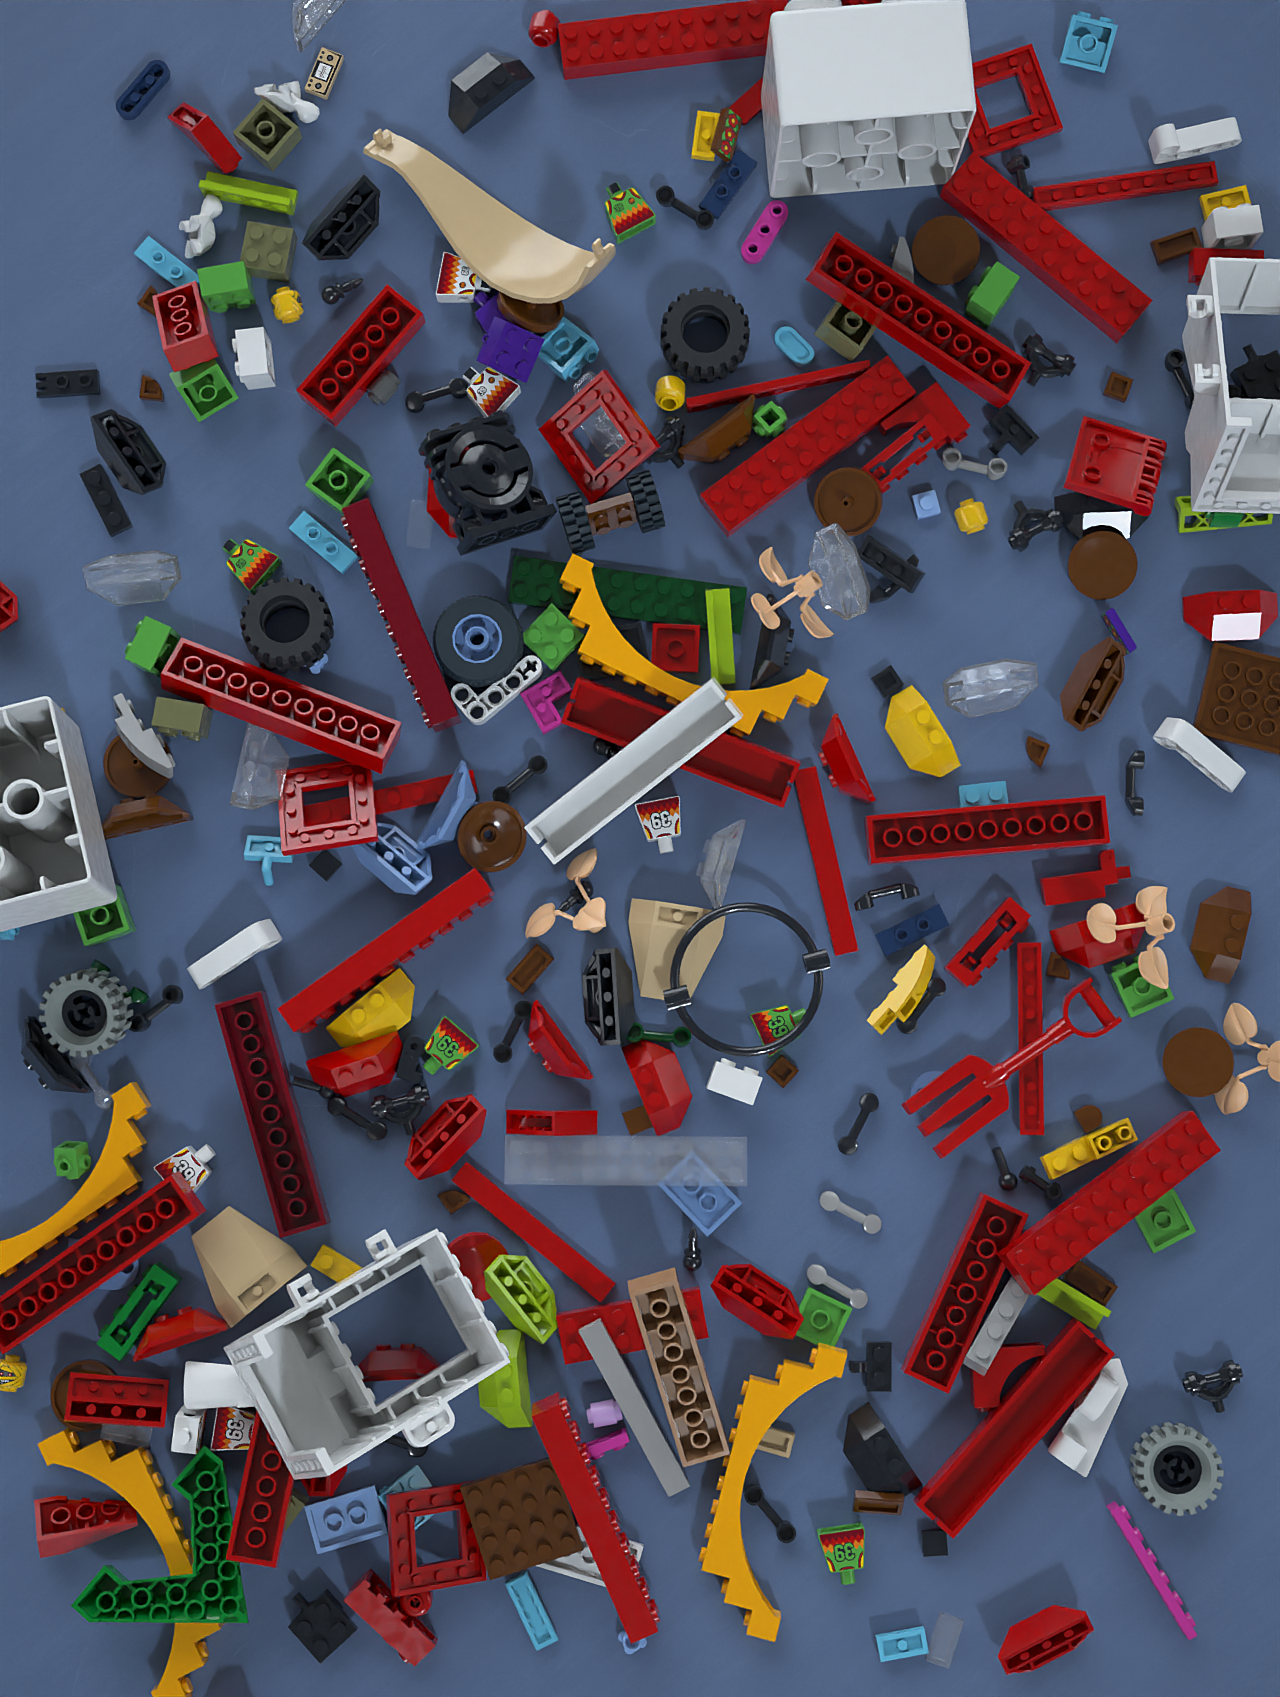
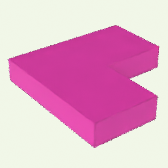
[520,670,572,735]

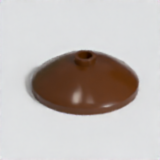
[457,801,527,872]

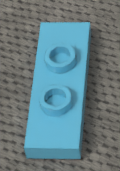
[134,236,200,288]
[289,511,358,574]
[505,1571,559,1651]

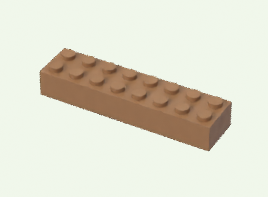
[628,1267,730,1467]

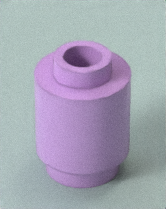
[586,1399,623,1428]

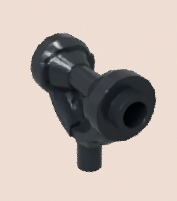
[1022,333,1077,387]
[642,416,685,469]
[1008,500,1064,552]
[371,1083,430,1135]
[1182,1360,1243,1413]

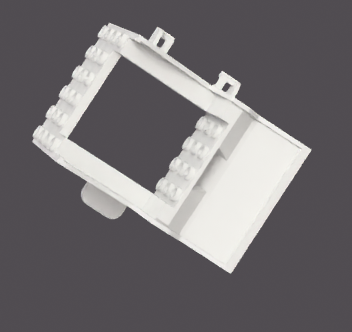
[1182,257,1280,514]
[224,1229,510,1480]

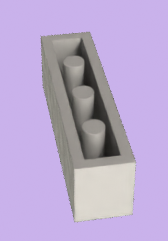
[963,1276,1030,1376]

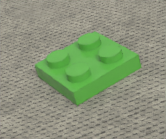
[523,603,585,671]
[1134,1188,1196,1254]
[796,1286,853,1347]

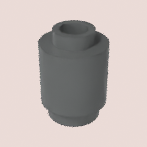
[367,370,401,405]

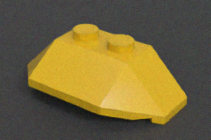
[884,685,961,778]
[326,968,415,1047]

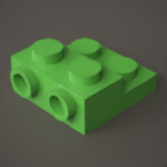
[1107,955,1174,1018]

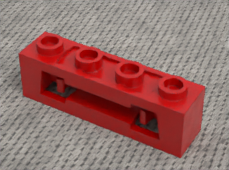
[861,413,948,494]
[943,897,1031,987]

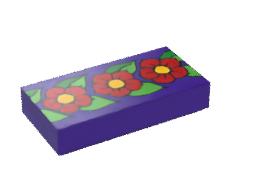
[1101,608,1137,656]

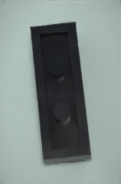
[79,464,133,537]
[855,535,925,593]

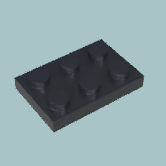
[574,622,649,681]

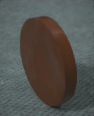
[912,215,981,286]
[497,291,564,333]
[814,467,883,536]
[1067,531,1138,600]
[103,734,174,798]
[1162,1027,1235,1097]
[50,1359,118,1432]

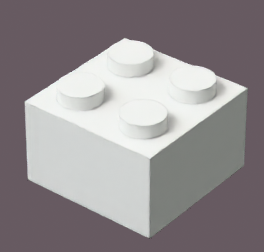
[1201,203,1264,249]
[232,327,276,390]
[706,1058,762,1105]

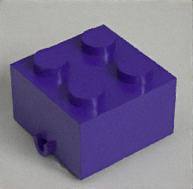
[476,316,545,383]

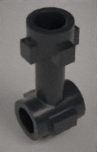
[1007,155,1034,199]
[1018,1165,1062,1200]

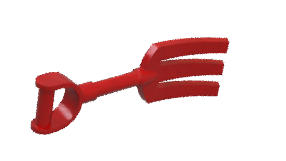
[901,977,1122,1159]

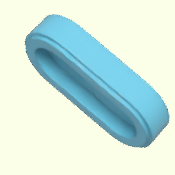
[774,326,814,368]

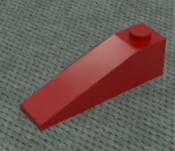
[34,1495,138,1558]

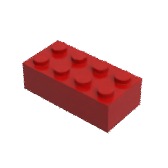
[152,280,219,372]

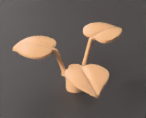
[751,547,834,638]
[525,848,606,939]
[1087,886,1175,989]
[1214,1003,1280,1115]

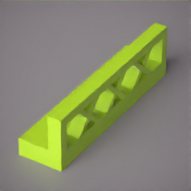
[199,171,299,216]
[1175,495,1273,533]
[706,588,736,684]
[1037,1278,1112,1330]

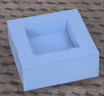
[911,490,941,520]

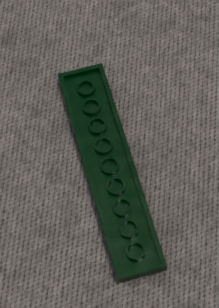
[508,556,747,635]

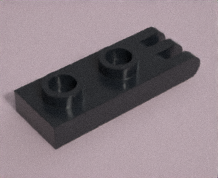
[35,369,100,398]

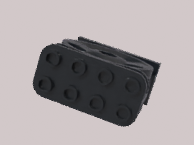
[418,410,557,556]

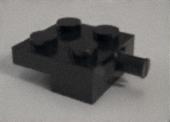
[1230,344,1280,400]
[288,1589,358,1664]

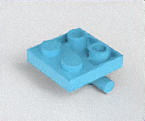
[377,1465,434,1530]

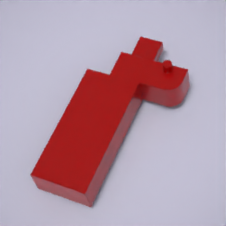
[1039,848,1131,906]

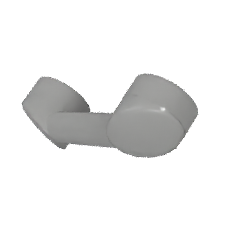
[942,448,1007,480]
[819,1191,882,1234]
[806,1264,868,1309]

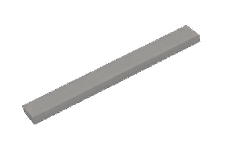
[579,1318,690,1497]

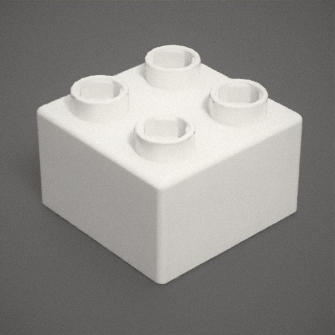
[761,0,977,198]
[0,696,117,932]

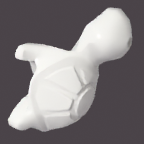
[254,81,320,123]
[179,194,223,258]

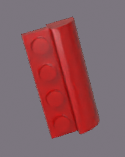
[64,1372,169,1428]

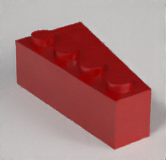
[343,1568,438,1667]

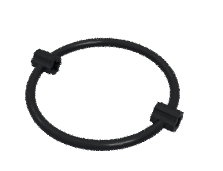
[662,902,831,1057]

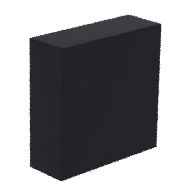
[871,665,904,698]
[309,849,343,882]
[921,1529,948,1557]

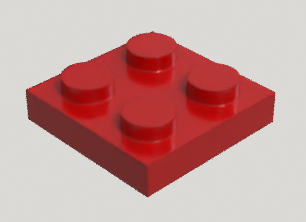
[651,623,700,673]

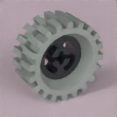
[39,968,133,1057]
[1130,1422,1224,1516]

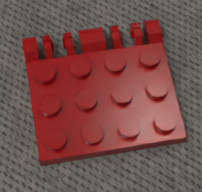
[1063,416,1167,516]

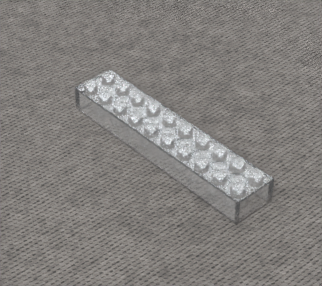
[504,1135,747,1186]

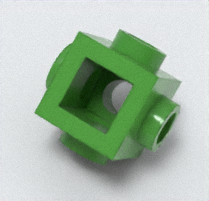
[752,401,787,440]
[54,1141,91,1180]

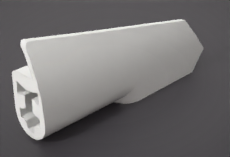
[1047,1358,1128,1477]
[184,1361,254,1410]

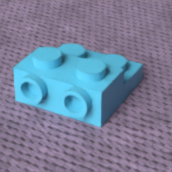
[1059,11,1118,73]
[538,316,599,383]

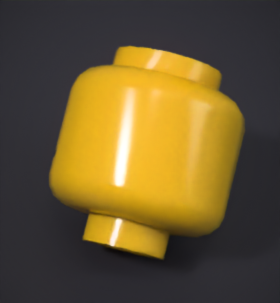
[655,375,686,411]
[954,498,988,535]

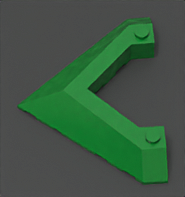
[71,1445,249,1623]

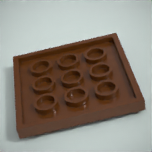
[1193,642,1280,756]
[460,1457,584,1580]

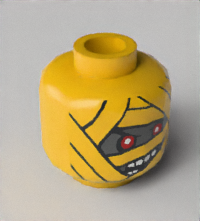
[270,287,304,324]
[0,1354,27,1392]

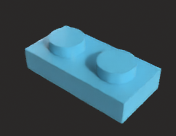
[957,781,1008,808]
[875,1626,929,1662]

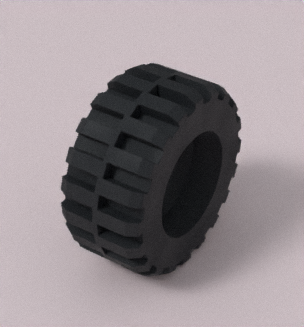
[660,287,750,383]
[240,577,334,673]

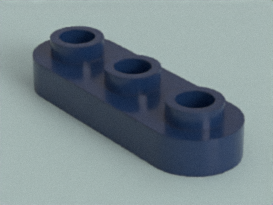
[116,60,170,121]

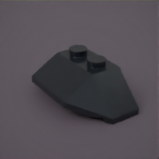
[448,52,535,134]
[302,174,380,260]
[91,409,166,495]
[1054,492,1149,539]
[749,594,794,690]
[582,948,635,1046]
[21,1016,94,1093]
[842,1401,922,1497]

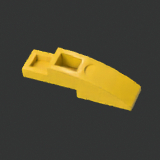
[866,945,936,1035]
[1039,1118,1138,1180]

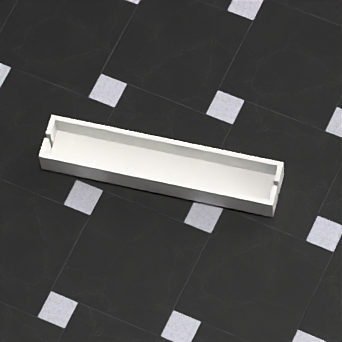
[524,677,743,865]

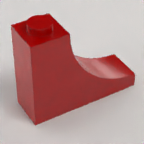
[167,102,243,174]
[878,382,971,445]
[506,1109,598,1136]
[968,1342,1045,1412]

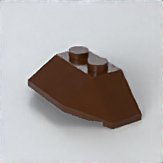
[678,394,755,464]
[1060,637,1126,732]
[101,793,194,840]
[1189,886,1252,984]

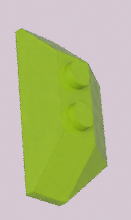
[484,1255,558,1344]
[478,1328,533,1428]

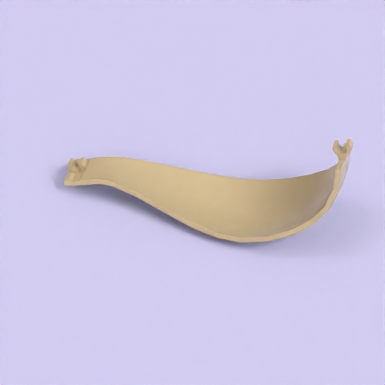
[363,129,616,303]

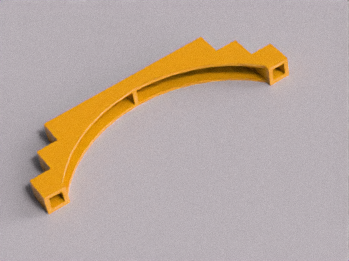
[559,553,829,738]
[0,1082,152,1278]
[698,1342,847,1642]
[38,1428,225,1697]

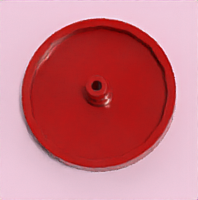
[447,1232,508,1302]

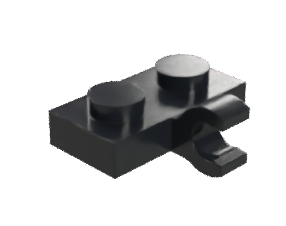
[989,405,1039,456]
[849,1341,892,1392]

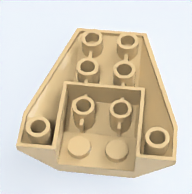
[628,898,726,1000]
[191,1206,307,1328]

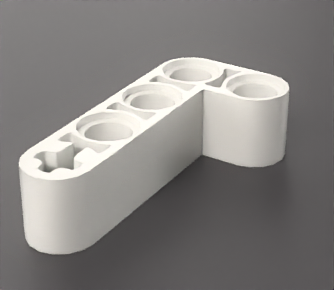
[1148,117,1242,164]
[451,655,543,725]
[1153,717,1246,793]
[187,919,282,990]

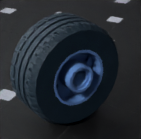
[433,595,524,689]

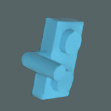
[244,835,294,886]

